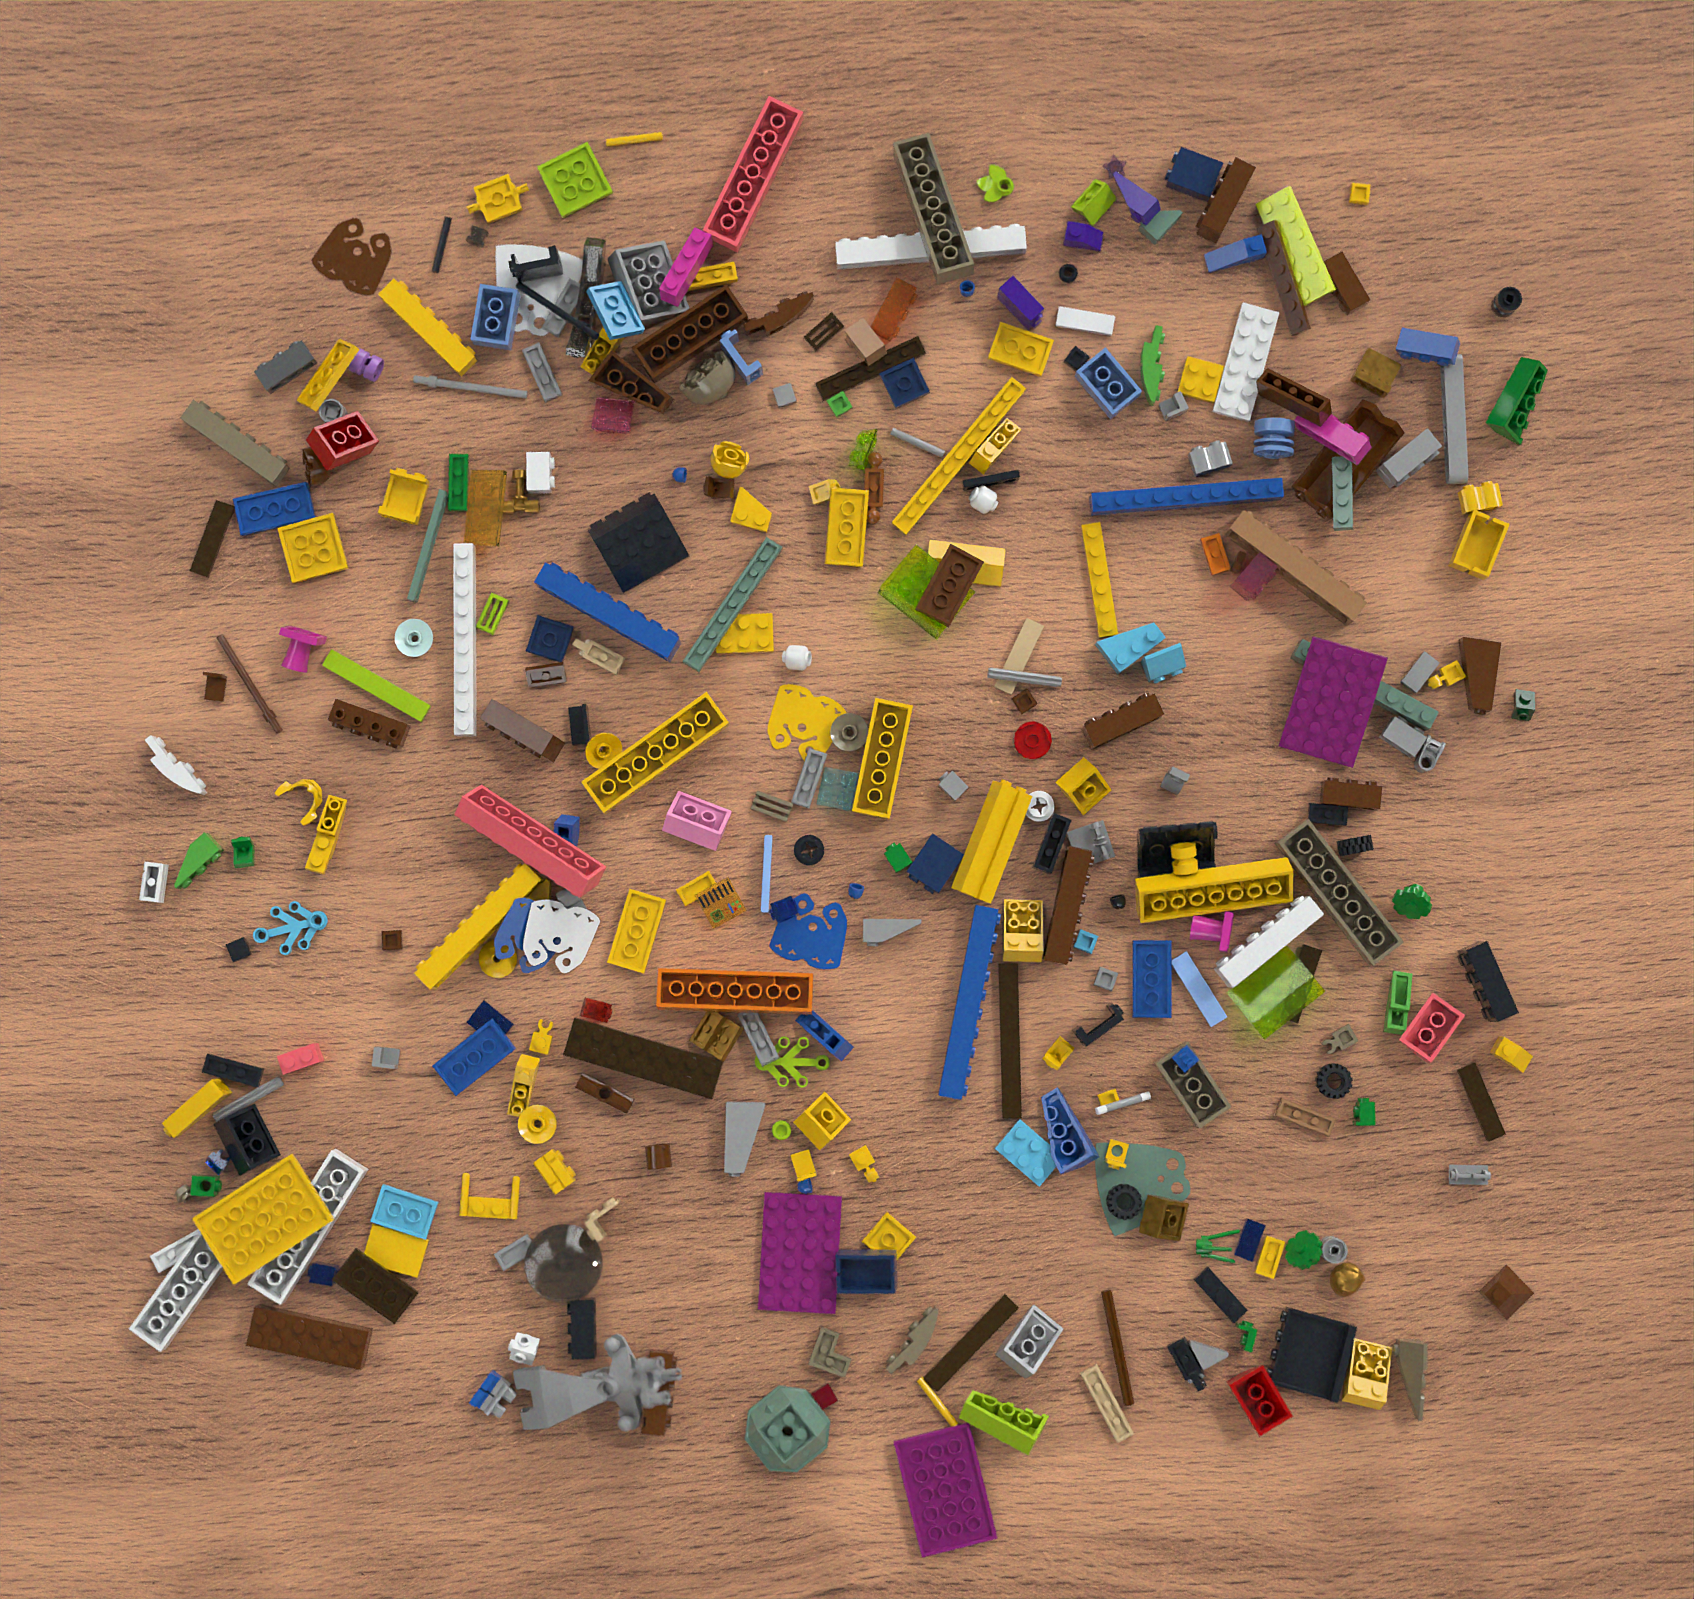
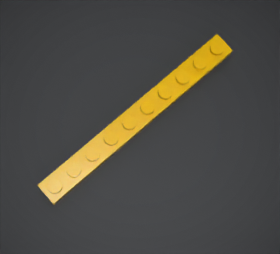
[891,377,1027,535]

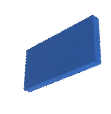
[233,481,316,536]
[1133,940,1172,1018]
[432,1018,516,1096]

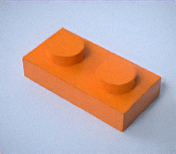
[1200,533,1231,576]

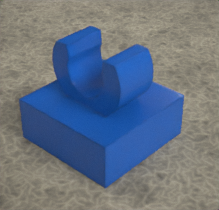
[1171,1045,1199,1073]

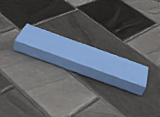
[761,835,773,913]
[1172,951,1227,1027]

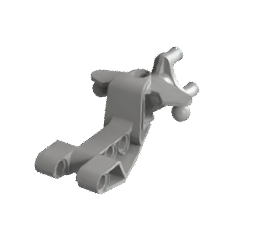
[513,1334,682,1432]

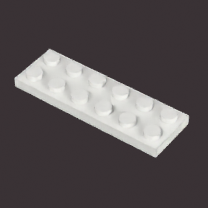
[1212,303,1279,422]

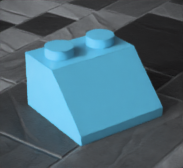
[1140,643,1186,684]

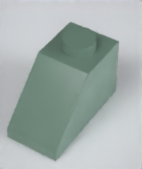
[1139,210,1183,245]

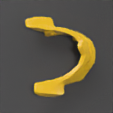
[275,779,322,826]

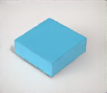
[1073,929,1098,954]

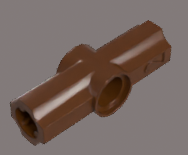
[575,1073,635,1114]

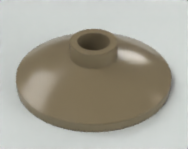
[830,713,868,751]

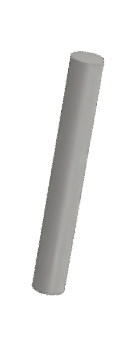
[890,428,945,458]

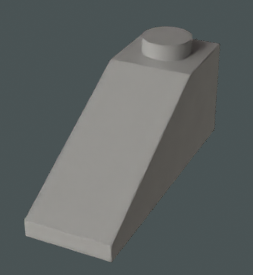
[863,919,921,946]

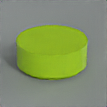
[772,1120,791,1140]

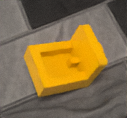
[1042,1036,1075,1070]

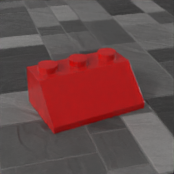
[1226,1365,1293,1436]

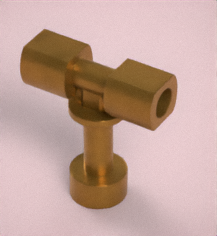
[500,470,540,514]

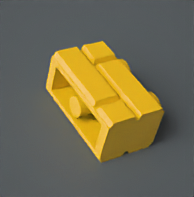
[533,1148,576,1195]

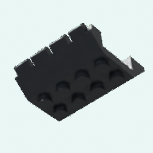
[588,492,690,594]
[1137,821,1218,878]

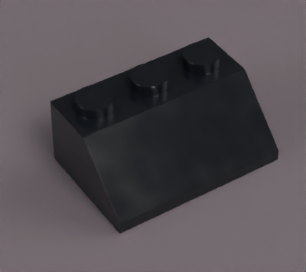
[213,1103,281,1176]

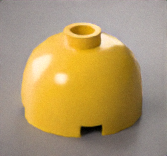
[710,441,750,479]

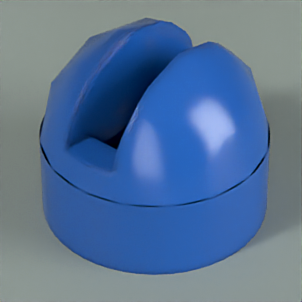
[960,280,975,297]
[672,467,687,483]
[848,883,864,899]
[797,1178,813,1194]

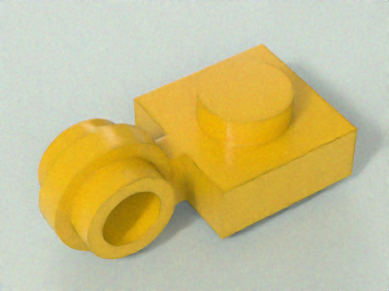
[1427,660,1466,689]
[849,1145,879,1183]

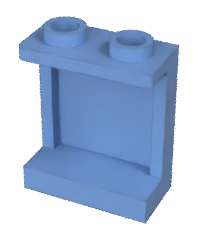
[720,330,763,385]

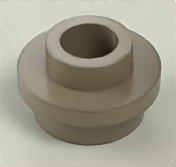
[175,1185,193,1203]

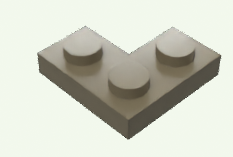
[808,1327,852,1378]

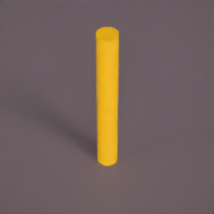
[606,132,663,147]
[916,1377,958,1426]

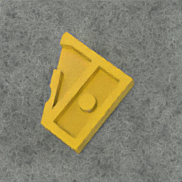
[730,487,772,533]

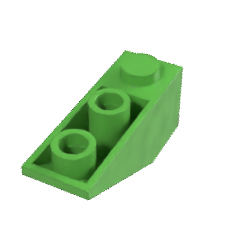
[174,832,224,889]

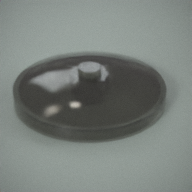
[524,1224,603,1303]

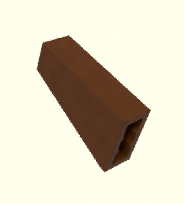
[1459,637,1501,715]

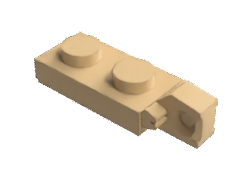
[573,639,625,675]

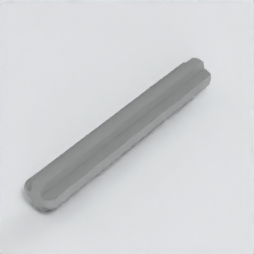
[987,668,1062,687]
[213,1077,284,1122]

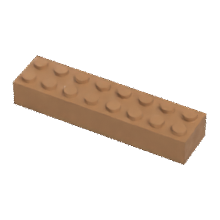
[1224,510,1367,626]

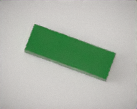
[448,454,469,512]

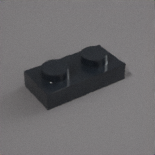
[1307,803,1348,826]

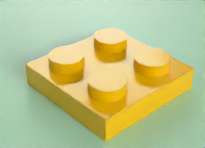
[1177,356,1224,403]

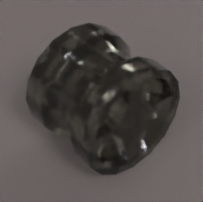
[466,226,489,248]

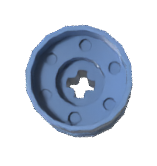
[1253,418,1295,459]

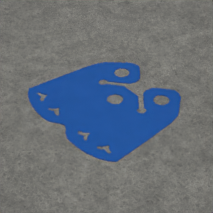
[769,893,847,969]
[494,898,561,973]

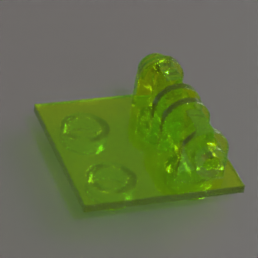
[848,429,878,470]

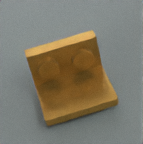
[1350,348,1401,398]

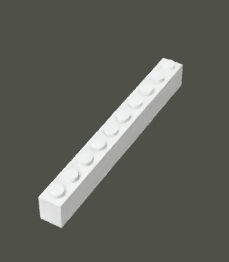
[835,224,1027,270]
[453,543,477,737]

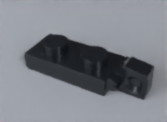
[1167,1337,1207,1392]

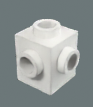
[508,1332,540,1366]

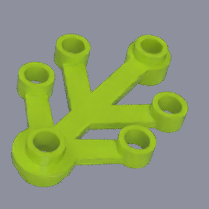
[755,1036,830,1087]

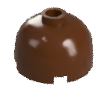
[302,447,334,486]

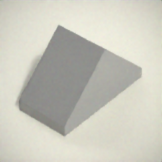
[1188,1339,1229,1370]

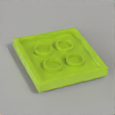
[537,142,613,218]

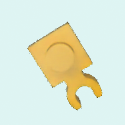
[529,1019,553,1055]

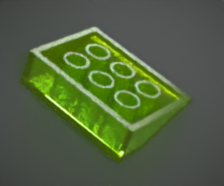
[878,545,975,640]
[1227,945,1326,1040]

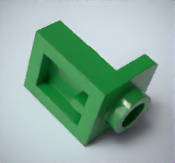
[1236,1320,1258,1352]

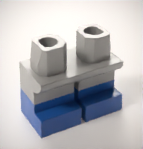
[469,1370,517,1418]

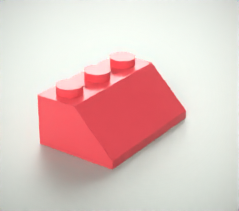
[1399,993,1465,1064]

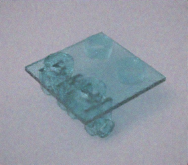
[817,767,859,811]

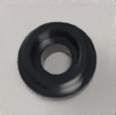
[1059,264,1078,283]

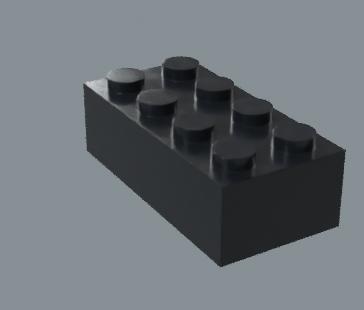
[1457,941,1519,1022]

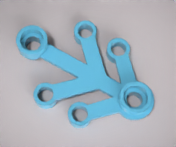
[253,901,328,955]

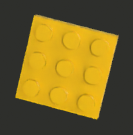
[277,513,349,584]

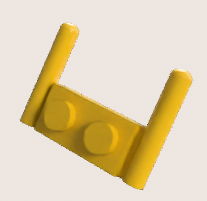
[459,1173,520,1219]

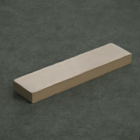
[994,618,1044,695]
[1080,1364,1134,1443]

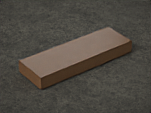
[1274,1098,1336,1137]

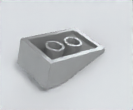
[995,1304,1063,1379]

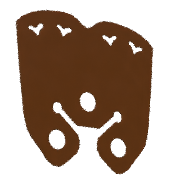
[311,218,392,295]

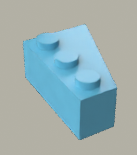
[1095,623,1166,674]

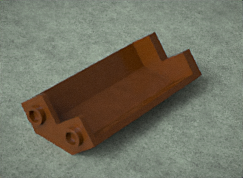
[1291,399,1405,520]

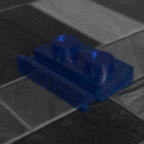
[467,1000,514,1034]

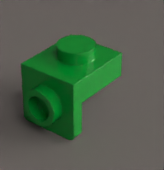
[231,836,255,868]

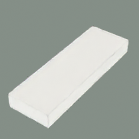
[1056,306,1115,336]
[150,1229,199,1273]

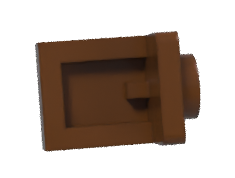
[703,476,735,499]

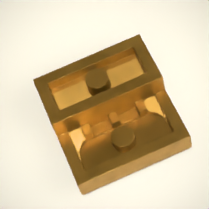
[689,1011,744,1062]

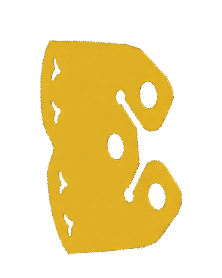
[767,684,847,761]

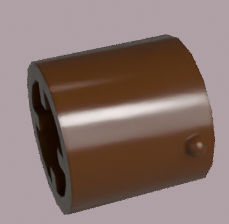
[645,1143,672,1170]

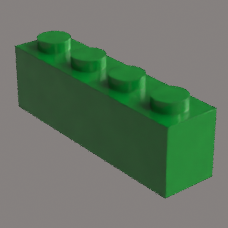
[1486,357,1548,445]

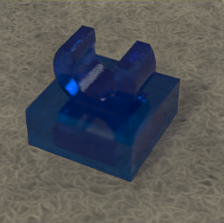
[205,1149,231,1176]

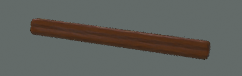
[1101,1290,1134,1406]

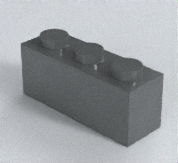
[254,340,317,394]

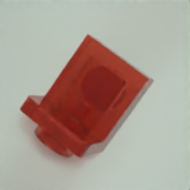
[580,997,612,1023]

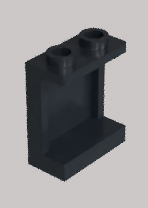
[508,245,563,282]
[1072,1003,1124,1047]

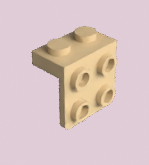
[584,1197,621,1242]

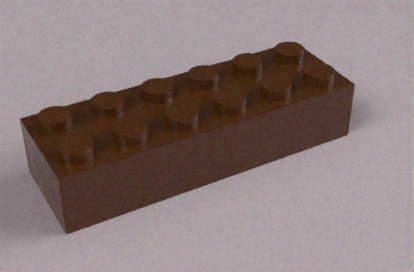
[631,284,749,383]
[1042,846,1095,965]
[246,1304,373,1370]

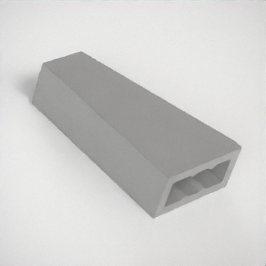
[724,1101,766,1177]

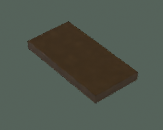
[332,1248,418,1324]

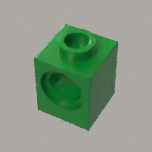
[884,842,912,873]
[190,1174,222,1197]

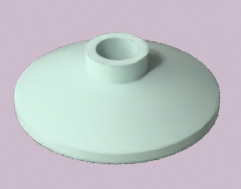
[395,619,433,657]

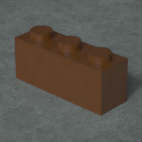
[1323,251,1371,316]
[1319,777,1382,810]

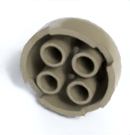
[679,351,735,405]

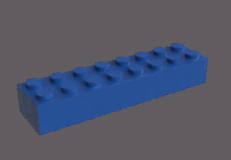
[534,562,681,663]

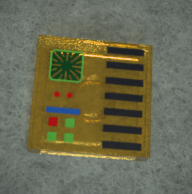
[695,877,747,929]

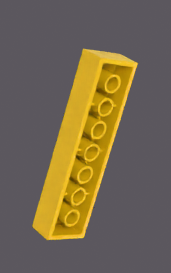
[581,692,730,815]
[1135,857,1293,923]
[414,863,545,990]

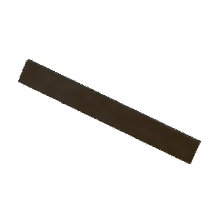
[998,963,1022,1119]

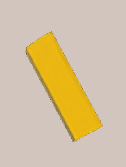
[925,540,1005,587]

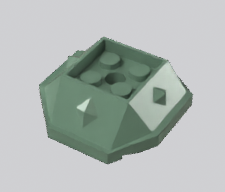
[745,1385,830,1472]

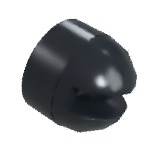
[1110,894,1126,910]

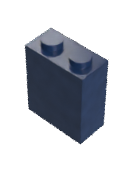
[1164,147,1224,203]
[907,833,964,894]

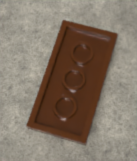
[915,544,984,628]

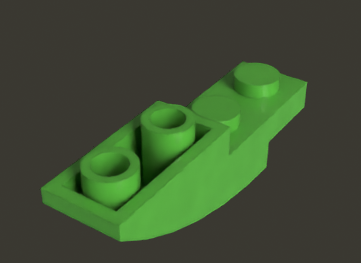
[1140,325,1165,406]

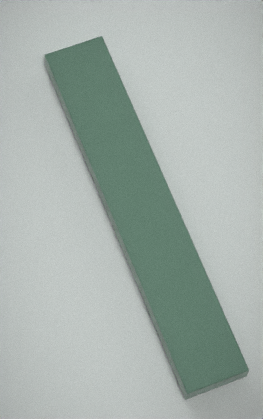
[407,489,448,603]

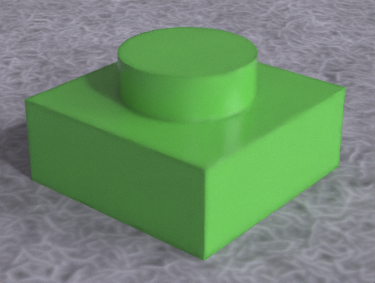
[827,391,853,418]

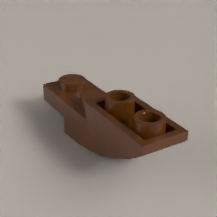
[743,291,814,336]

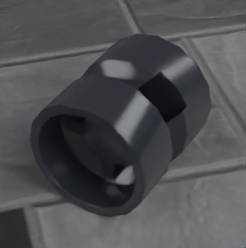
[1491,286,1522,317]

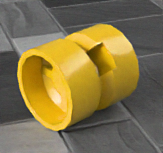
[1171,842,1198,875]

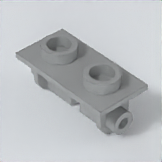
[1449,1165,1491,1185]

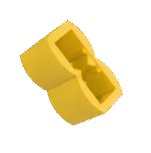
[1458,481,1503,515]

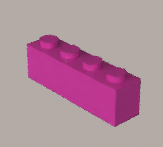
[659,227,713,307]
[1294,414,1371,465]

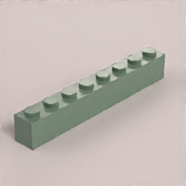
[1290,639,1439,731]

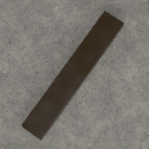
[815,336,926,401]
[923,1294,1019,1392]

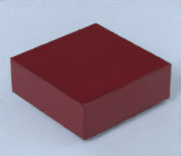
[811,1383,838,1410]

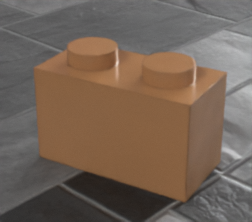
[845,318,887,366]

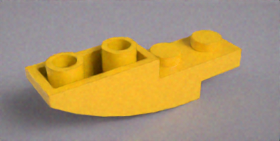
[305,795,347,875]

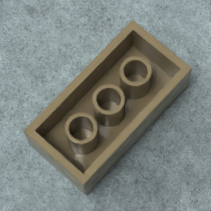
[1153,1041,1231,1129]

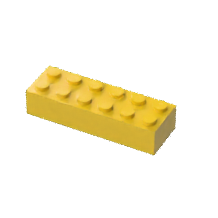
[852,698,913,820]

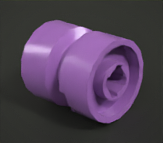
[349,348,384,382]

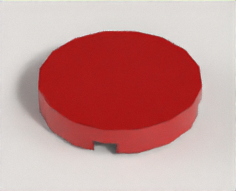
[1013,721,1052,760]

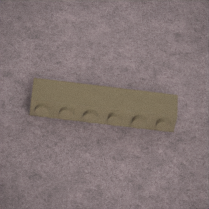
[180,399,290,487]

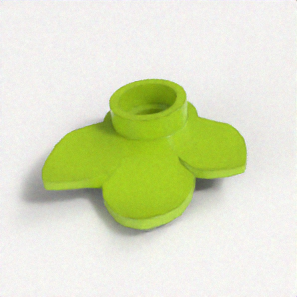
[976,165,1014,202]

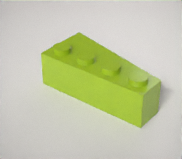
[959,1390,1049,1456]

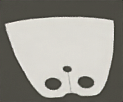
[496,244,586,336]

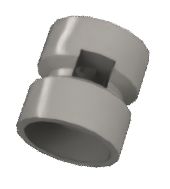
[319,399,348,423]
[1320,1236,1348,1264]

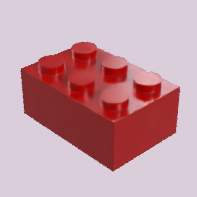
[306,411,379,471]

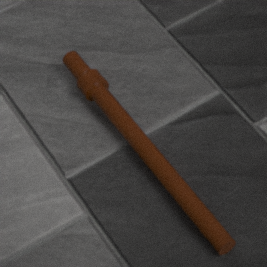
[217,634,283,734]

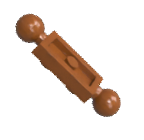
[864,452,884,524]

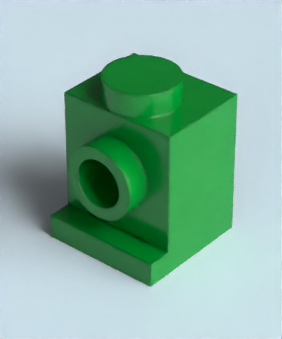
[1352,1098,1376,1126]

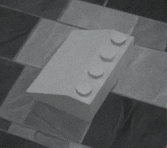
[607,240,690,327]

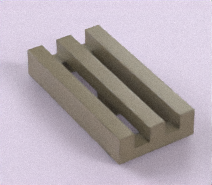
[751,791,793,822]

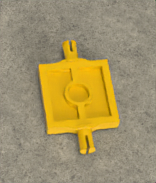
[466,174,529,224]

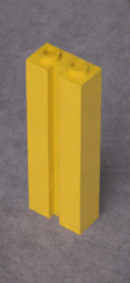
[951,779,1033,904]

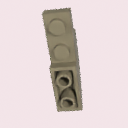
[886,1305,939,1374]

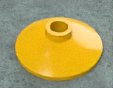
[585,733,622,769]
[479,940,517,978]
[518,1105,557,1144]

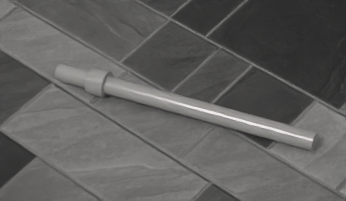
[413,375,528,399]

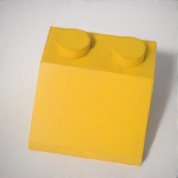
[1055,757,1111,815]
[793,1092,851,1150]

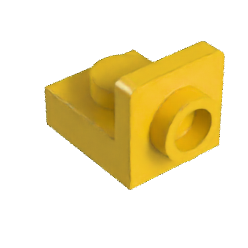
[809,479,841,505]

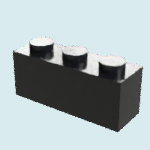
[1032,813,1072,875]
[567,1297,597,1359]

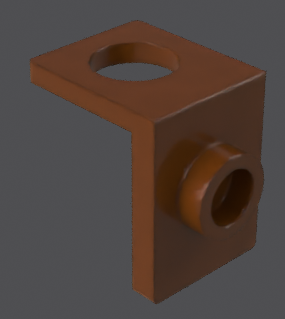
[203,672,227,702]

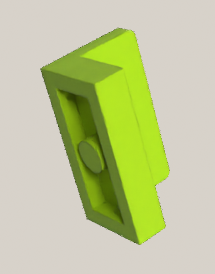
[1071,179,1117,226]

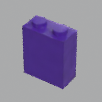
[997,276,1044,330]

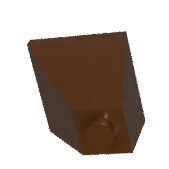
[1479,1265,1534,1320]

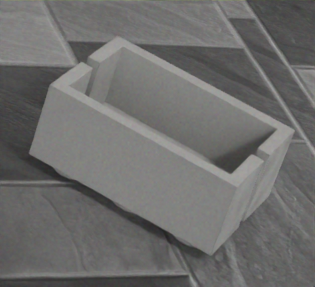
[1376,428,1442,488]

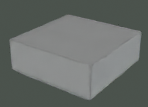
[773,383,797,408]
[1093,967,1118,991]

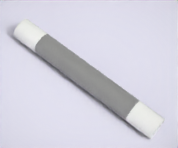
[1095,1091,1151,1115]

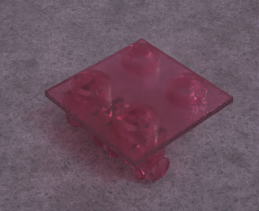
[591,397,634,435]

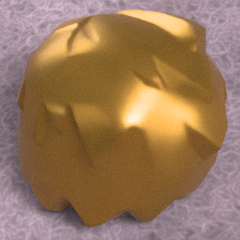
[1329,1262,1365,1297]

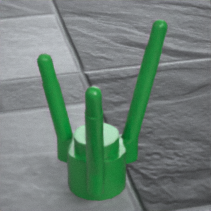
[1196,1229,1240,1263]

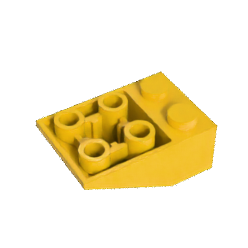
[1003,899,1043,962]
[1342,1339,1392,1410]

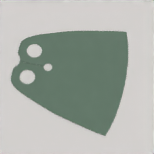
[1095,1143,1191,1236]

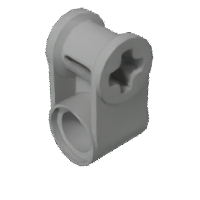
[1414,735,1446,773]

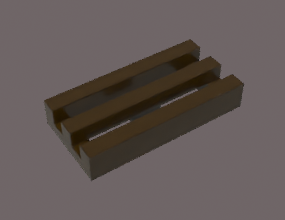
[804,312,844,352]

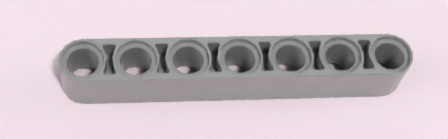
[1440,354,1468,484]

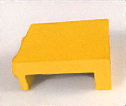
[378,468,430,526]

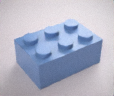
[470,284,521,351]
[1074,347,1142,420]

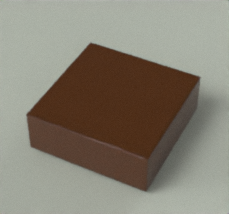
[1230,551,1246,573]
[1011,688,1038,715]
[382,930,403,950]

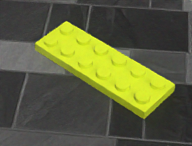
[1255,186,1336,306]

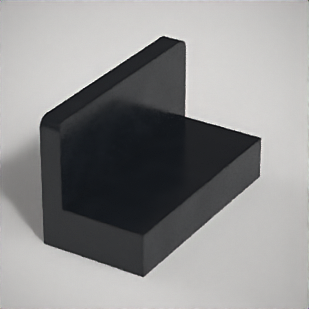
[568,704,591,746]

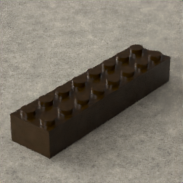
[563,1017,724,1099]

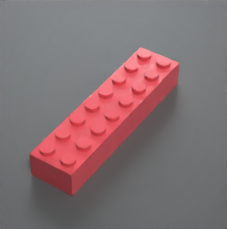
[703,96,803,253]
[454,785,606,898]

